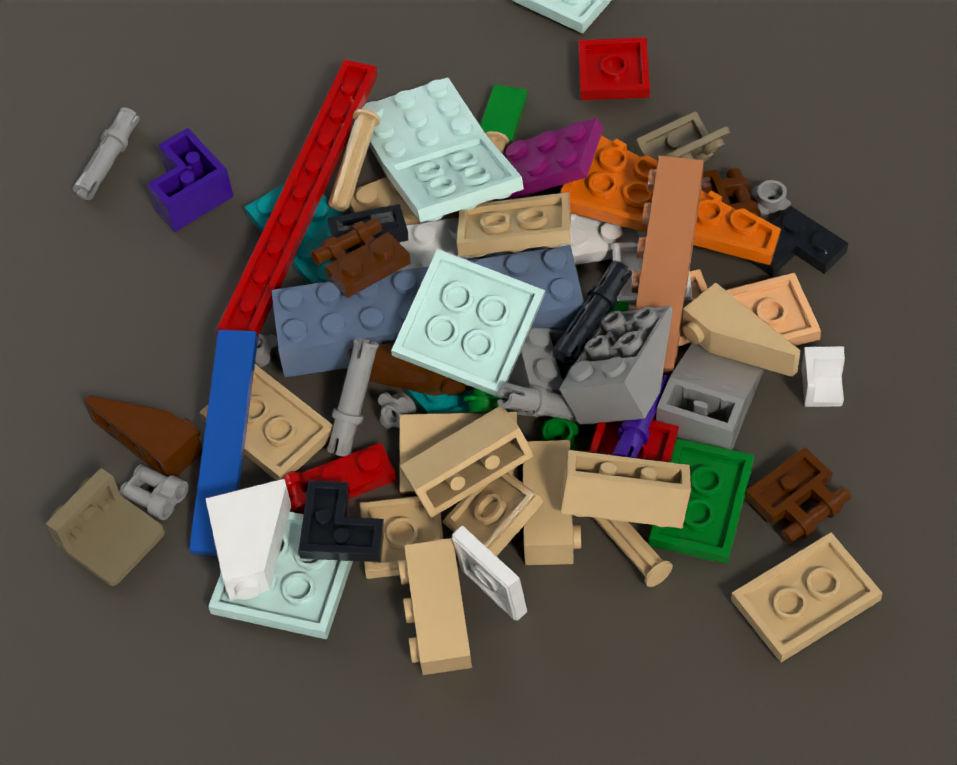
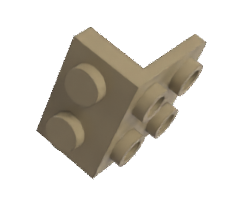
[632,111,731,162]
[46,468,165,586]

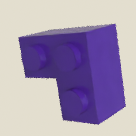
[148,128,234,232]

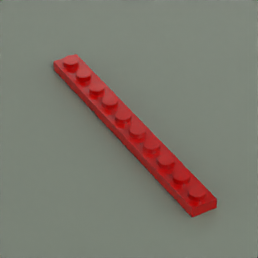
[216,59,378,336]

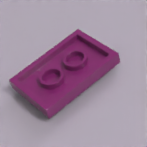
[495,118,603,201]

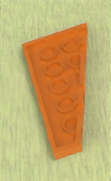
[560,135,781,265]

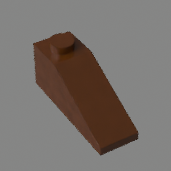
[349,342,473,396]
[84,395,202,477]

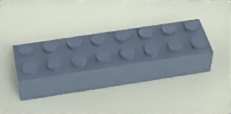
[271,245,584,377]

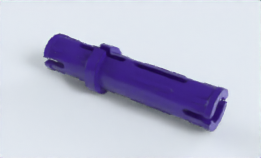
[611,374,669,458]

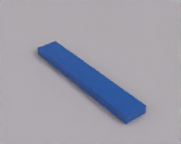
[189,330,258,556]

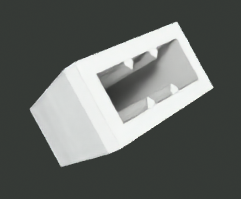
[206,479,291,601]

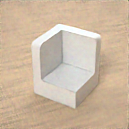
[801,346,845,407]

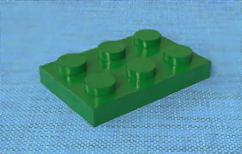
[649,438,755,564]

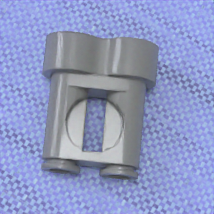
[119,464,189,520]

